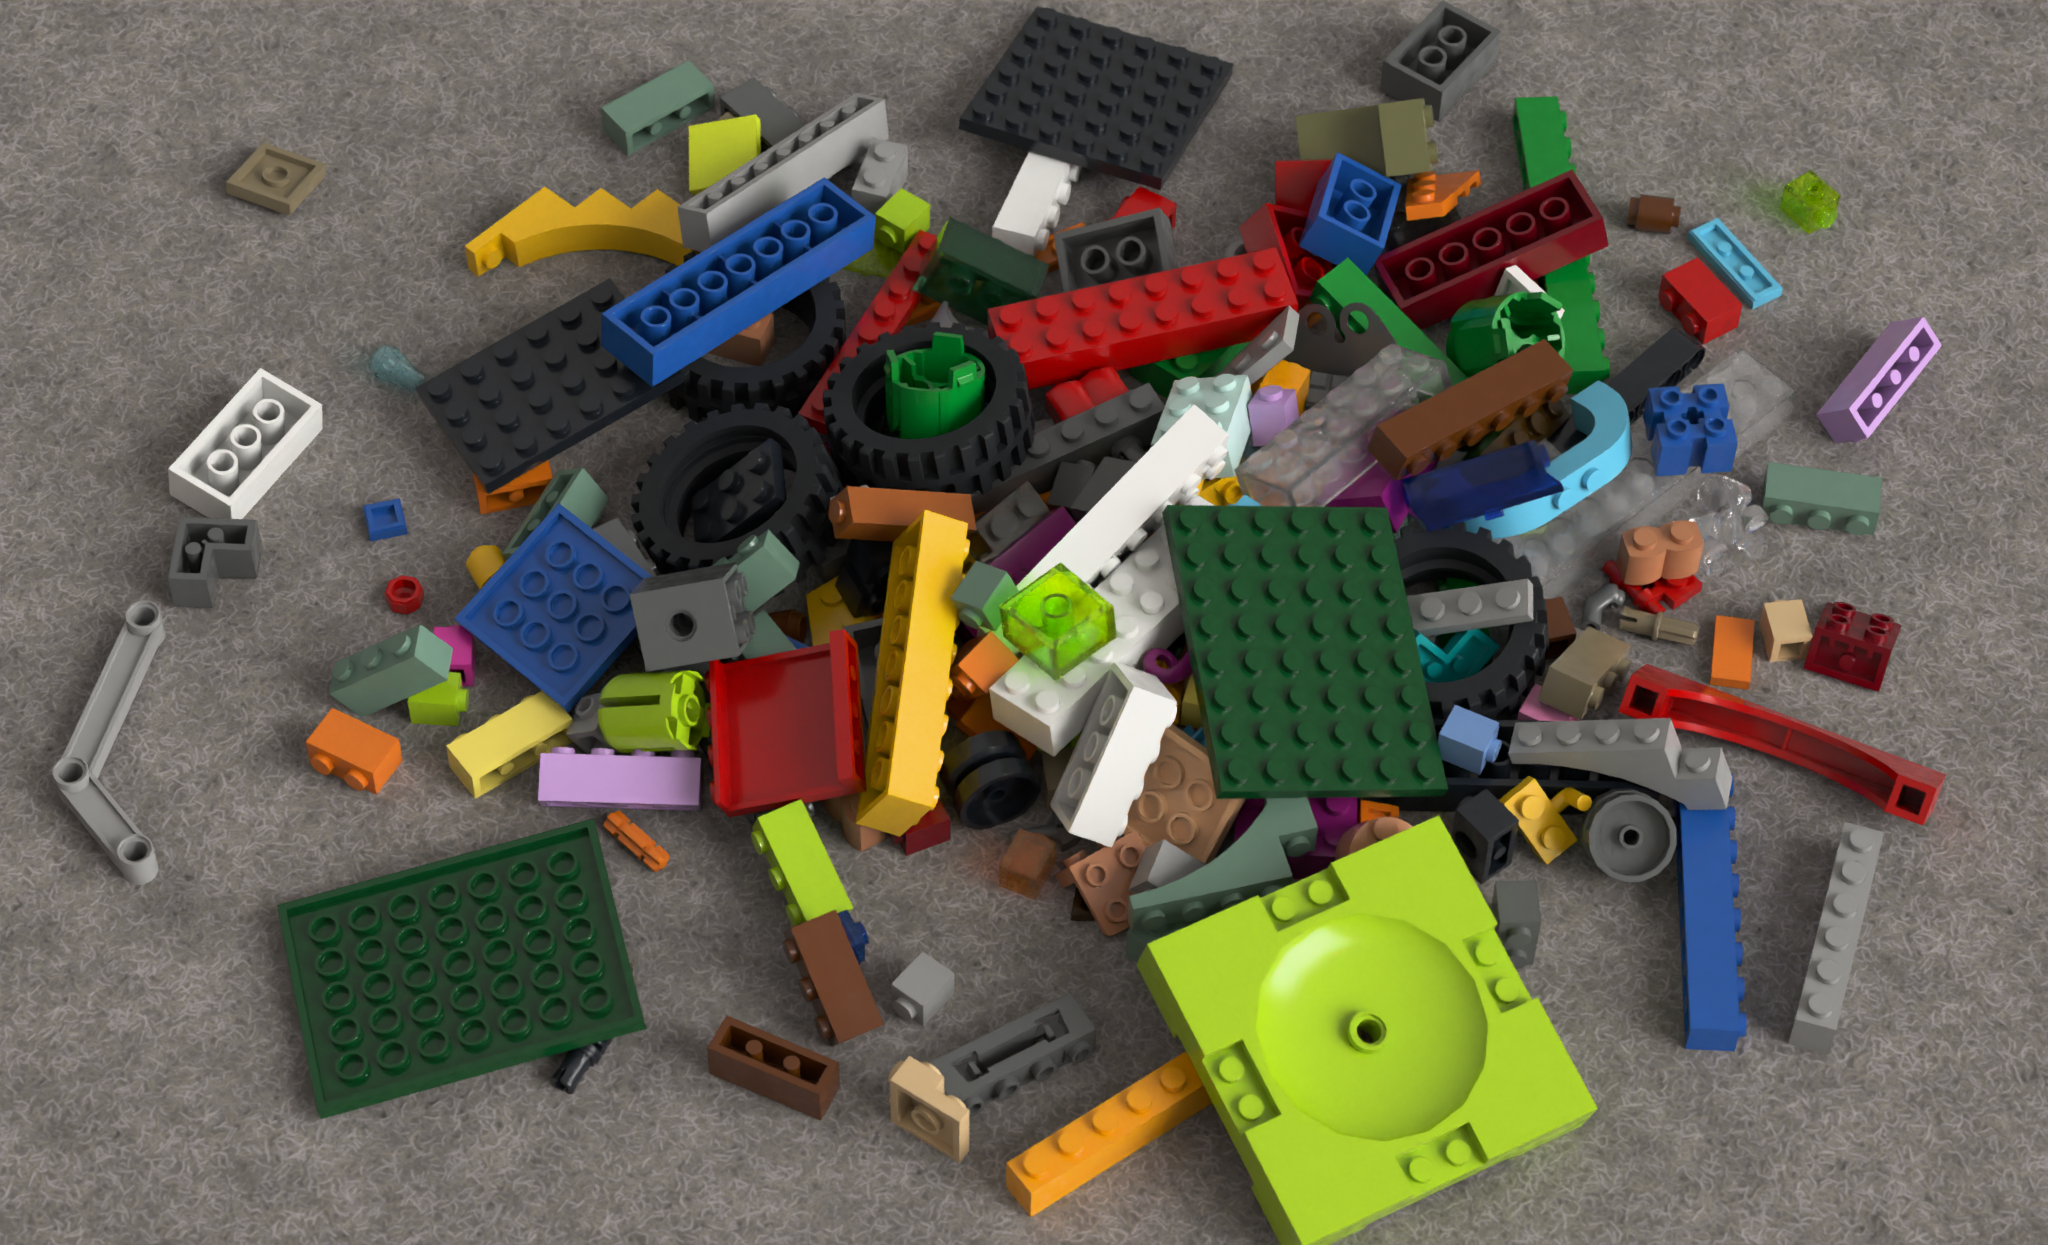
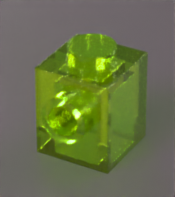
[1779,170,1841,234]

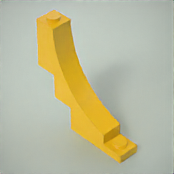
[464,187,700,277]

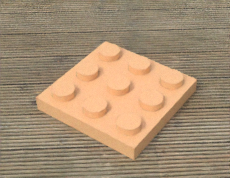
[1123,724,1246,865]

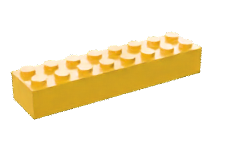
[856,510,970,836]

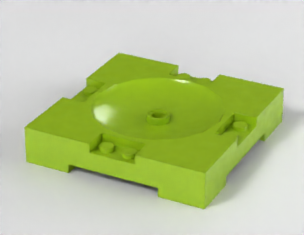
[1136,815,1598,1245]

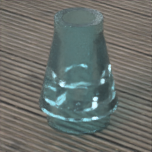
[369,344,426,394]

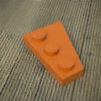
[1405,170,1481,221]

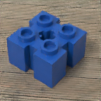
[1643,383,1738,476]

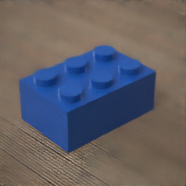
[1299,152,1402,275]

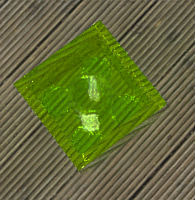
[999,562,1117,681]

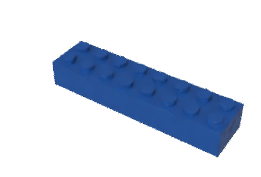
[601,177,876,387]

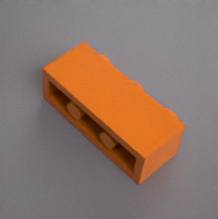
[949,631,1019,702]

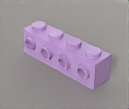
[1816,316,1942,443]
[538,747,704,811]

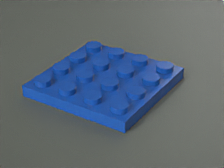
[454,503,653,713]

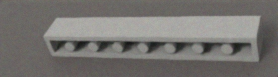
[678,93,889,253]

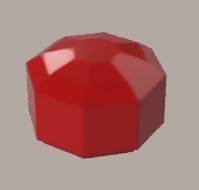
[384,575,424,615]

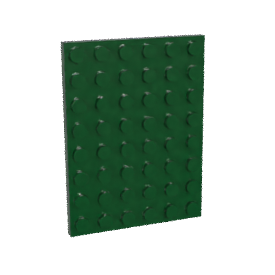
[1162,505,1448,799]
[277,818,647,1119]

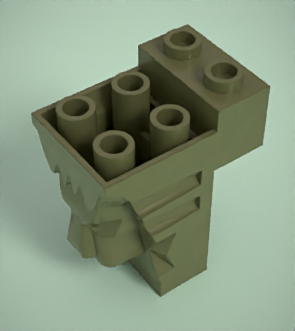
[1295,98,1438,177]

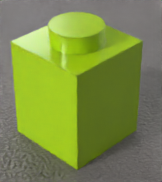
[875,188,930,254]
[408,672,469,726]

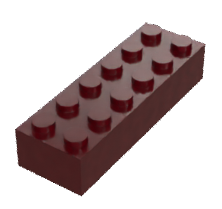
[1373,169,1609,330]

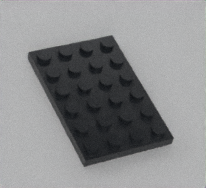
[415,278,685,494]

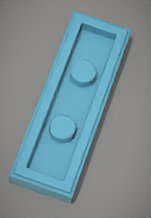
[1687,218,1783,309]

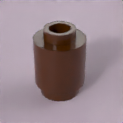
[1627,194,1681,234]

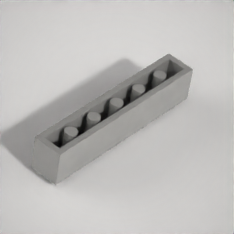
[1788,822,1884,1055]

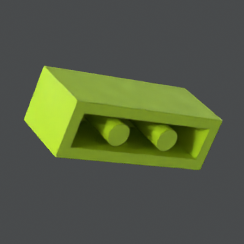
[751,799,853,927]

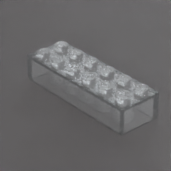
[1234,343,1452,507]

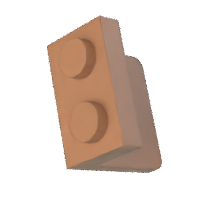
[1055,830,1146,937]

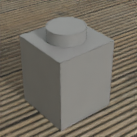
[891,951,955,1027]

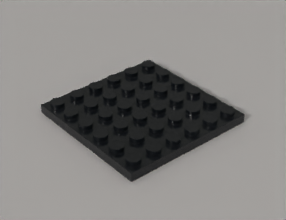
[959,6,1234,190]

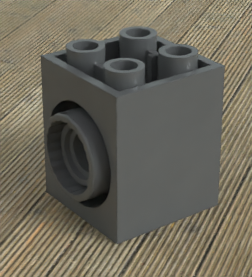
[629,562,756,672]

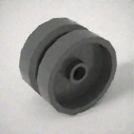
[1579,788,1677,882]

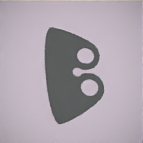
[1283,302,1407,379]

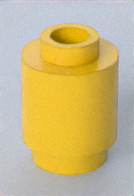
[466,545,507,590]

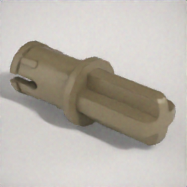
[1619,606,1699,646]

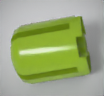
[598,670,711,753]

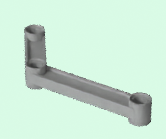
[52,600,166,885]

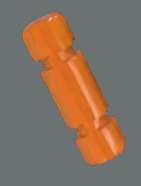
[603,811,670,872]

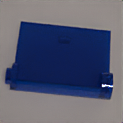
[1400,439,1564,532]

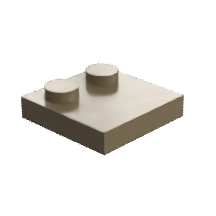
[226,142,326,216]

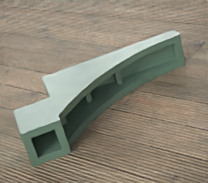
[1127,797,1318,932]

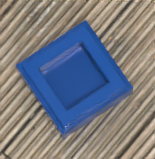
[362,498,408,542]

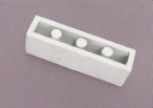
[991,151,1081,264]

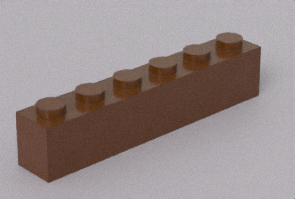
[1367,339,1574,481]

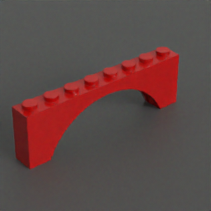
[1618,664,1947,826]

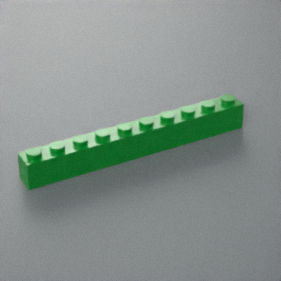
[1512,96,1610,394]

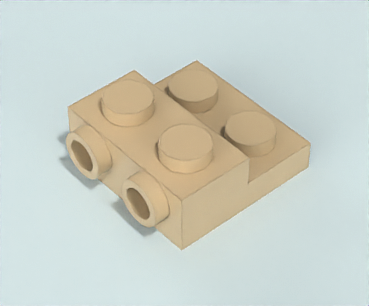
[888,1056,969,1163]

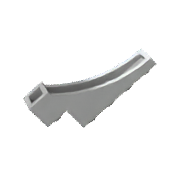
[1508,718,1733,810]

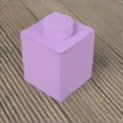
[1248,385,1301,447]

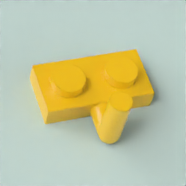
[1499,776,1592,865]

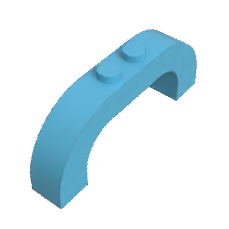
[1426,380,1633,539]

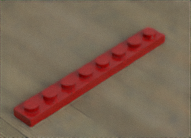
[798,230,953,435]

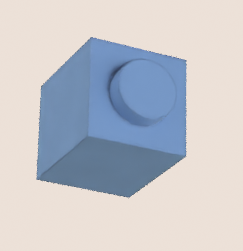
[1438,705,1502,775]

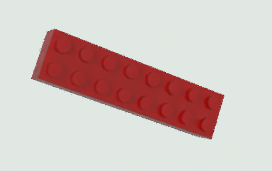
[988,247,1298,390]

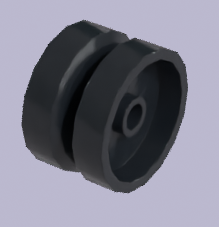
[939,730,1041,830]

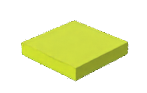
[689,114,761,195]

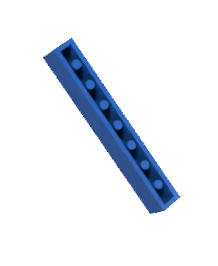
[1674,757,1747,1051]

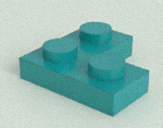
[1414,628,1500,683]

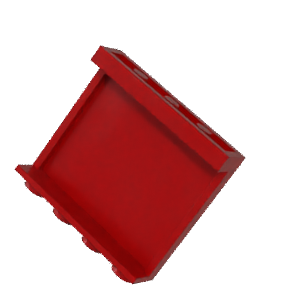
[705,629,867,817]

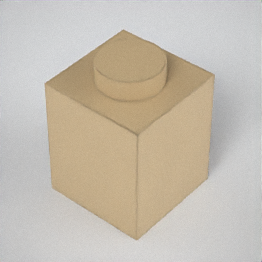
[1759,599,1813,662]

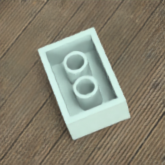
[1151,374,1253,479]

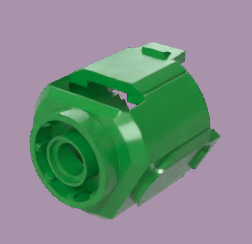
[1446,291,1571,378]
[884,332,985,439]

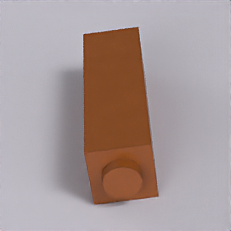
[828,486,977,542]

